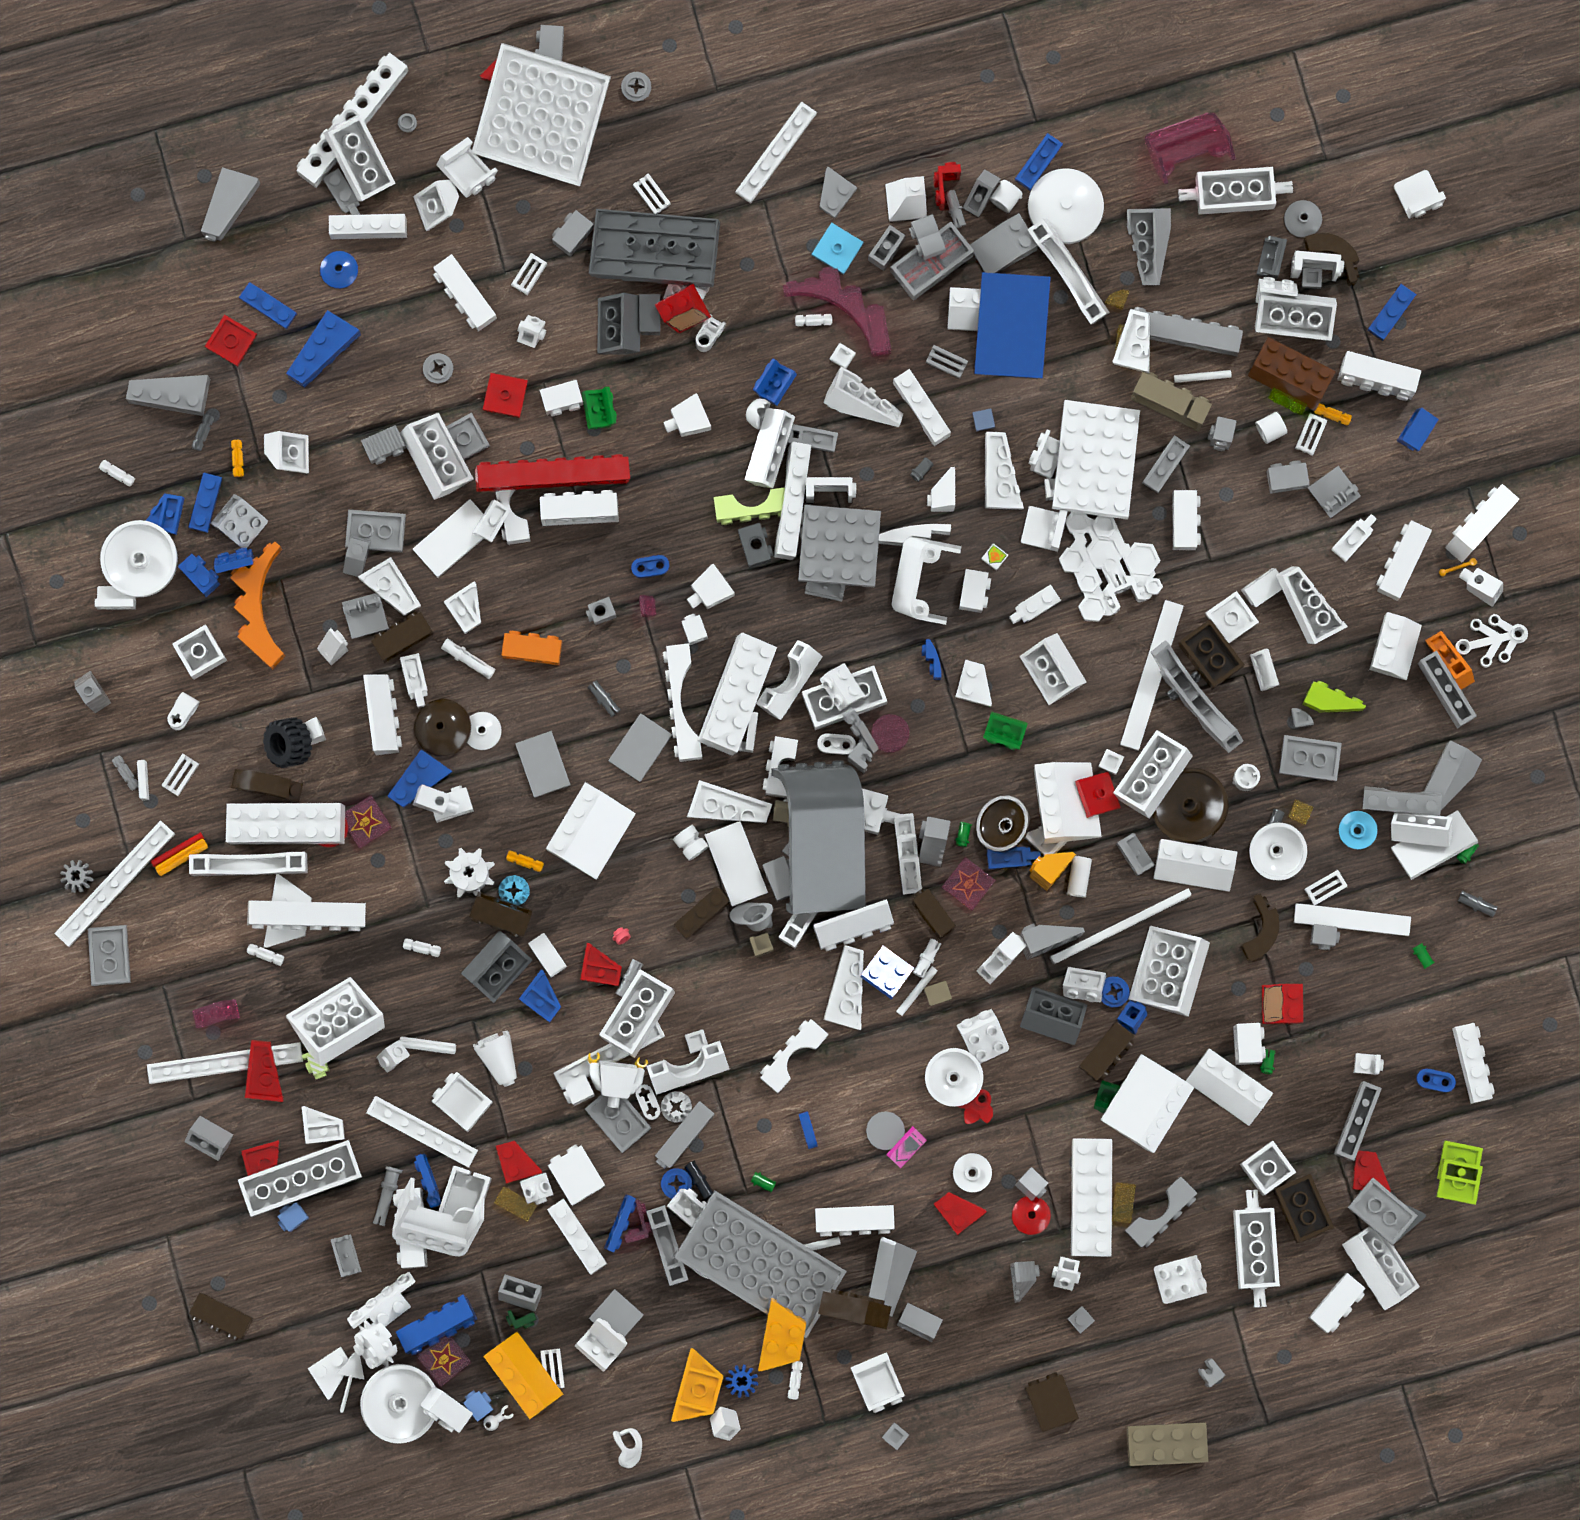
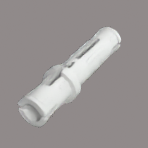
[441,638,496,679]

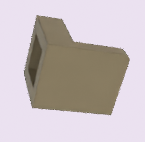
[773,800,789,827]
[749,933,774,957]
[924,981,952,1006]

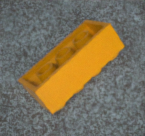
[1029,852,1076,891]
[483,1331,563,1419]

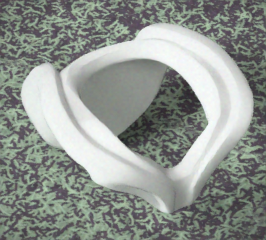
[613,1428,642,1468]

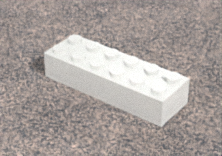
[697,633,777,755]
[226,803,345,844]
[1071,1139,1112,1257]
[238,1140,362,1217]

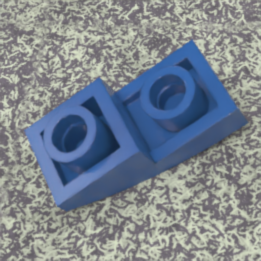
[922,639,941,680]

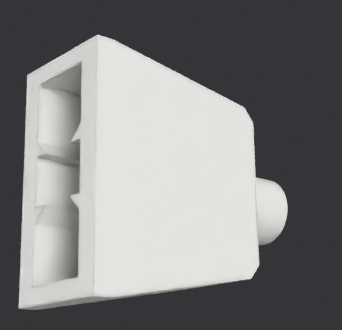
[663,393,711,437]
[687,564,735,609]
[1459,568,1503,607]
[413,785,459,815]

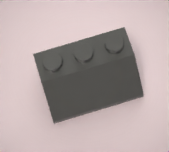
[597,292,640,355]
[461,931,532,1003]
[1020,987,1087,1045]

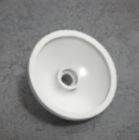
[1249,823,1307,880]
[925,1048,983,1107]

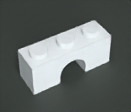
[763,736,798,798]

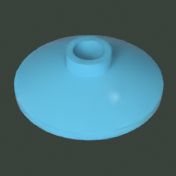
[1339,811,1377,849]

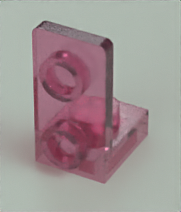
[193,999,240,1029]
[624,1200,652,1243]

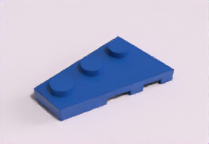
[388,750,452,808]

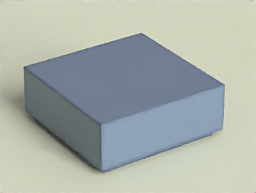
[972,409,995,432]

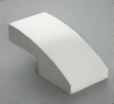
[528,933,567,977]

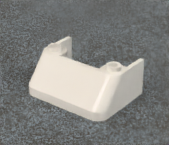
[892,537,961,625]
[392,1178,484,1256]

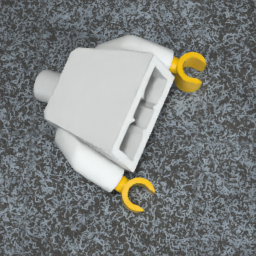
[588,1052,648,1108]

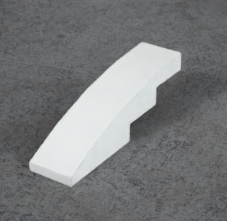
[878,524,951,546]
[894,813,922,894]

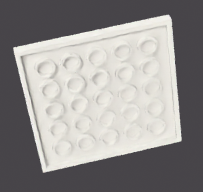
[472,43,611,186]

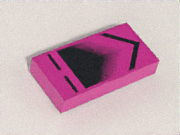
[886,1126,927,1168]

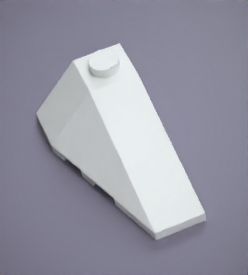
[824,366,903,427]

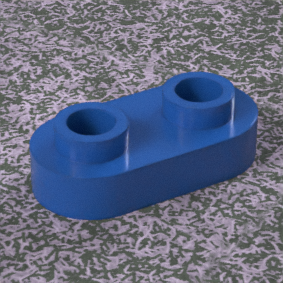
[631,555,669,578]
[1416,1069,1456,1092]

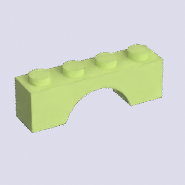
[714,488,785,525]

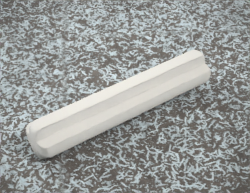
[399,1037,456,1054]

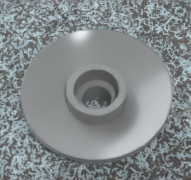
[1284,200,1322,238]

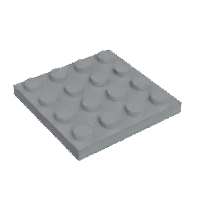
[798,505,881,587]

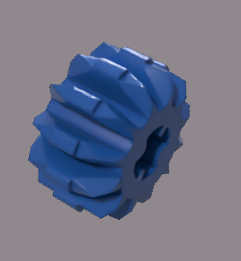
[725,1365,758,1398]

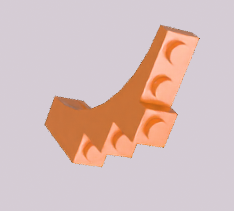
[230,542,285,670]

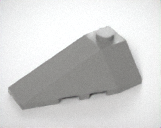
[1127,208,1171,285]
[1424,740,1482,816]
[1010,1261,1040,1303]

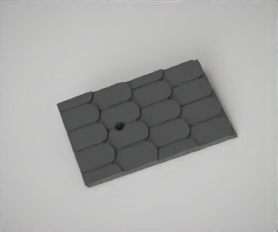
[589,209,720,287]

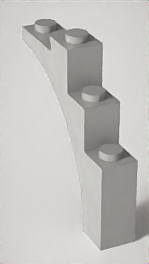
[1151,640,1243,753]

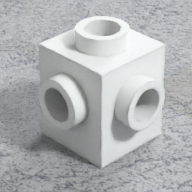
[517,315,546,348]
[520,1173,553,1205]
[1052,1257,1081,1291]

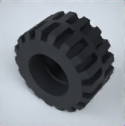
[263,717,312,768]

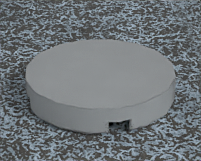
[866,1112,905,1150]

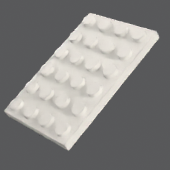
[1052,400,1140,519]

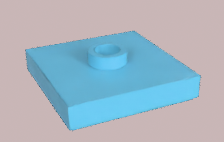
[812,223,864,275]

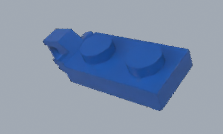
[987,847,1041,869]
[414,1154,442,1208]

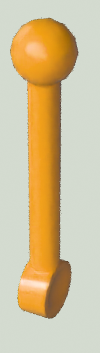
[1439,558,1477,576]

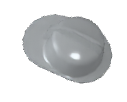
[730,903,773,931]

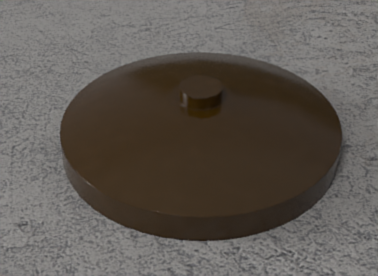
[1152,768,1229,844]

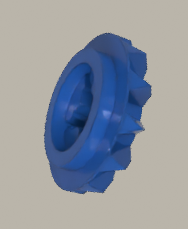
[1102,977,1129,1007]
[661,1168,692,1199]

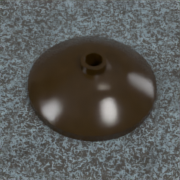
[414,699,471,756]
[976,795,1030,852]

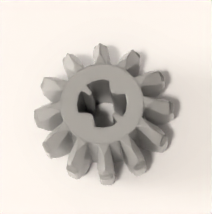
[60,860,93,893]

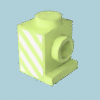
[302,1053,330,1080]

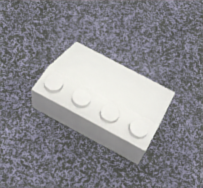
[1034,762,1102,844]
[546,782,636,880]
[1129,926,1210,1017]
[286,977,385,1066]
[1101,1054,1194,1153]

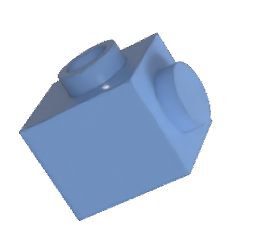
[277,1202,309,1232]
[464,1390,494,1422]

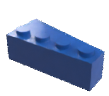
[286,310,361,388]

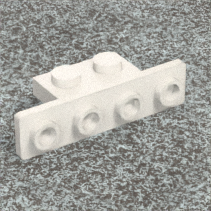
[347,1272,415,1329]

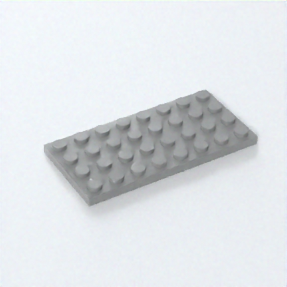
[674,1190,847,1338]

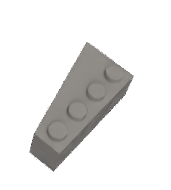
[126,375,211,416]
[919,817,950,867]

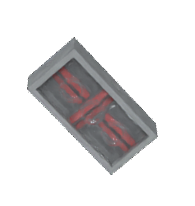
[890,222,974,301]

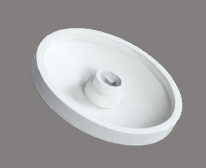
[1028,169,1104,244]
[100,520,178,597]
[360,1364,435,1443]

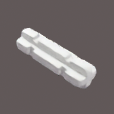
[795,314,832,326]
[99,460,135,486]
[403,939,441,957]
[247,944,284,966]
[788,1361,803,1400]

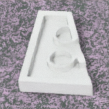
[1113,309,1150,373]
[358,557,421,616]

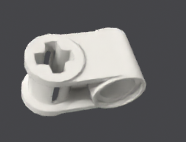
[695,314,726,352]
[167,692,200,730]

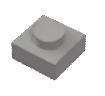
[1302,268,1322,289]
[1068,1306,1095,1334]
[882,1423,909,1450]

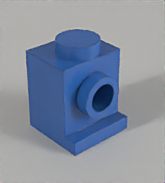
[1117,1000,1147,1035]

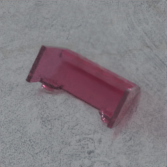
[1145,113,1236,184]

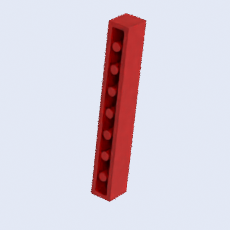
[475,454,630,492]

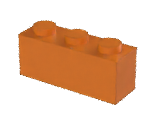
[501,631,562,665]

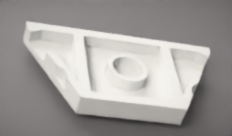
[264,874,312,948]

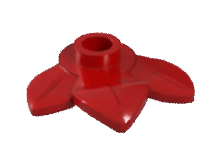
[957,1089,993,1124]

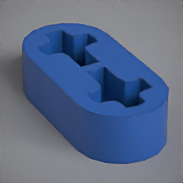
[798,1111,818,1149]

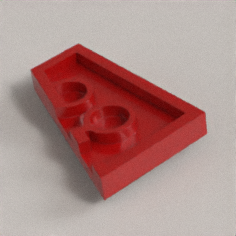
[241,1141,279,1176]

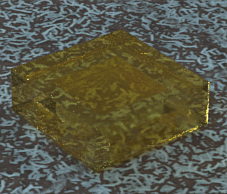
[1288,800,1313,825]

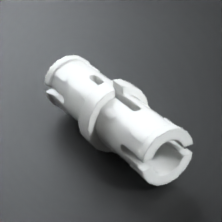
[913,939,941,978]

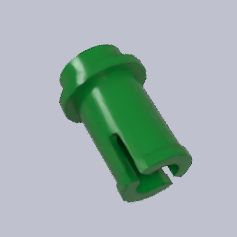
[954,822,972,847]
[1456,843,1479,864]
[1413,943,1435,969]
[1259,1049,1276,1074]
[751,1172,776,1193]

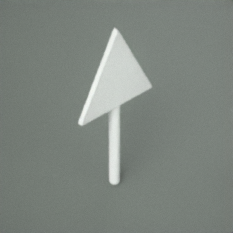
[337,1352,364,1413]

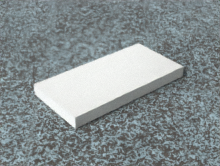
[413,499,484,578]
[1391,810,1478,880]
[705,821,768,907]

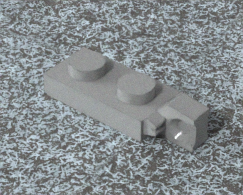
[323,168,360,215]
[842,707,878,753]

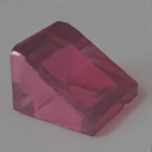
[639,595,656,617]

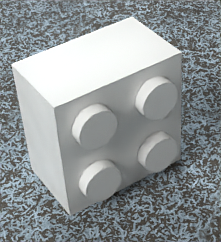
[173,625,227,679]
[1233,1023,1266,1065]
[1240,1141,1296,1196]
[420,1386,473,1433]

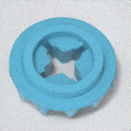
[499,875,530,905]

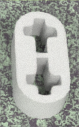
[636,1085,661,1120]

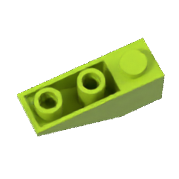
[1302,681,1366,713]

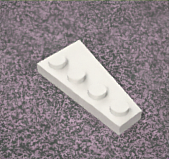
[985,432,1024,510]
[687,780,772,823]
[823,945,864,1030]

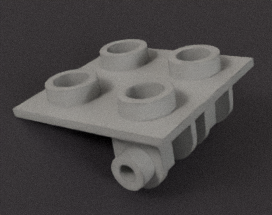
[1308,466,1361,518]
[342,593,389,639]

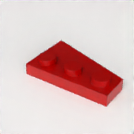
[245,1040,284,1102]

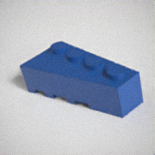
[396,1294,478,1355]

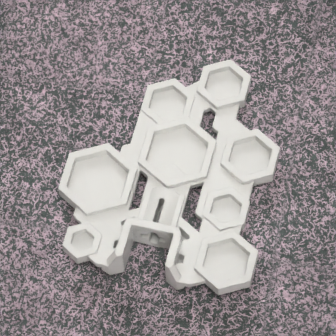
[1059,512,1163,622]

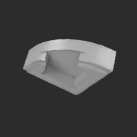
[1291,708,1314,728]

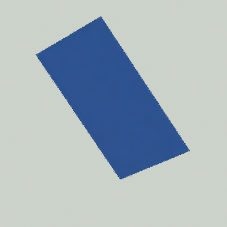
[975,272,1050,378]

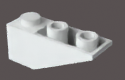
[317,628,349,665]

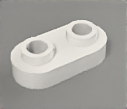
[817,734,856,755]

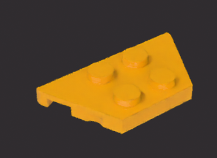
[758,1298,806,1371]
[671,1348,723,1422]

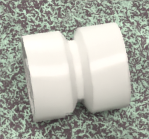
[673,825,709,861]

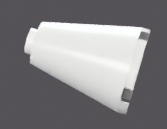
[473,1031,517,1087]

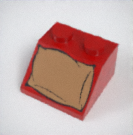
[655,284,711,333]
[1262,984,1303,1024]

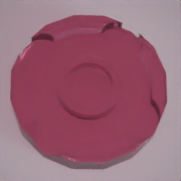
[872,714,909,753]

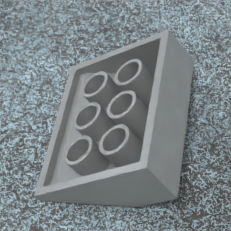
[1020,924,1085,960]

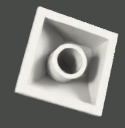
[885,176,927,222]
[413,180,459,231]
[264,431,309,474]
[927,467,955,512]

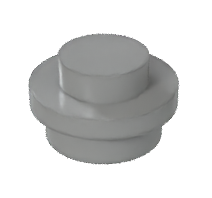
[398,113,417,132]

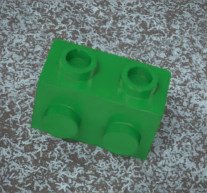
[582,386,617,429]
[983,712,1028,750]

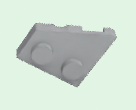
[820,167,857,219]

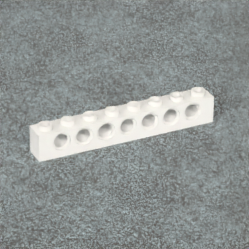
[297,53,409,188]

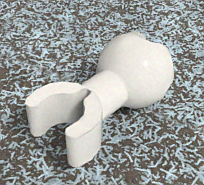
[483,1405,513,1431]

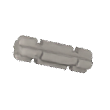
[112,755,138,791]

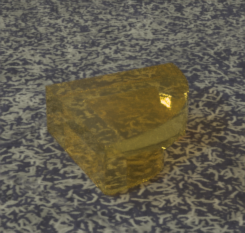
[1105,290,1129,310]

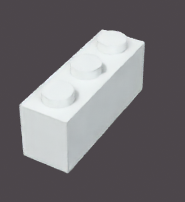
[1172,490,1201,550]
[1391,812,1452,847]
[1308,1273,1366,1333]

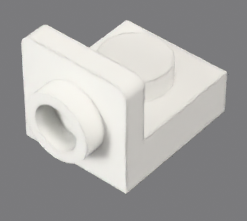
[1354,1053,1384,1075]

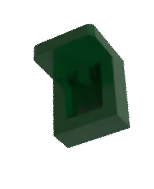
[1094,1080,1120,1113]
[506,1310,537,1330]

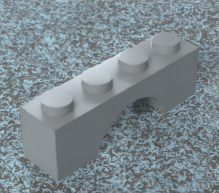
[1363,786,1442,816]
[1125,1177,1197,1248]
[646,1205,689,1286]

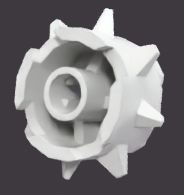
[444,848,495,898]
[353,1320,397,1369]

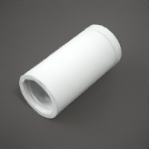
[1067,856,1092,898]

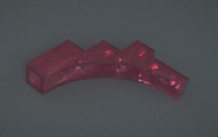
[783,267,891,357]

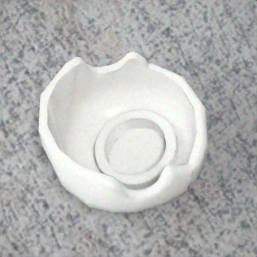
[746,398,770,430]

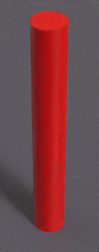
[151,832,205,867]

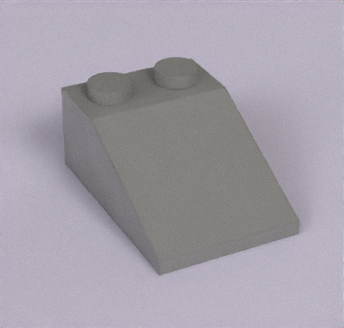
[970,213,1038,273]

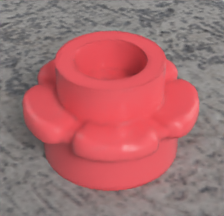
[612,927,631,945]

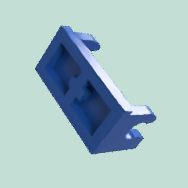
[1397,408,1439,451]

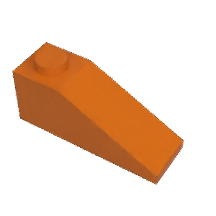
[1425,631,1475,690]

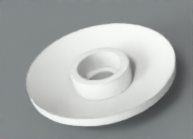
[467,712,501,750]
[953,1153,992,1192]

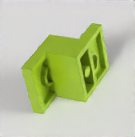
[1437,1141,1483,1205]

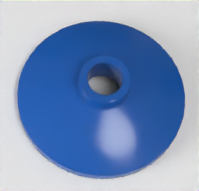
[320,251,358,289]

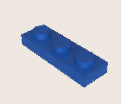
[1015,133,1063,191]
[239,282,297,330]
[1368,284,1417,341]
[189,473,223,533]
[604,1194,637,1252]

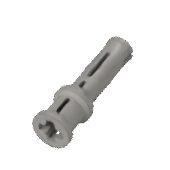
[373,1166,403,1226]

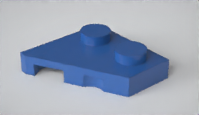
[146,493,184,535]
[519,970,561,1023]

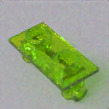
[1268,388,1307,415]

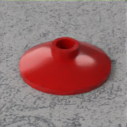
[1012,1196,1051,1235]

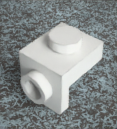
[376,1040,410,1073]

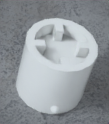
[990,180,1023,213]
[1256,412,1287,444]
[1232,764,1260,791]

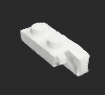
[1331,514,1376,562]
[1010,585,1061,624]
[400,653,428,708]

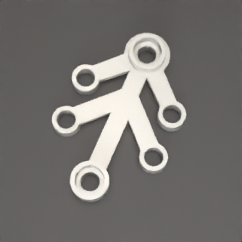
[1455,614,1528,668]

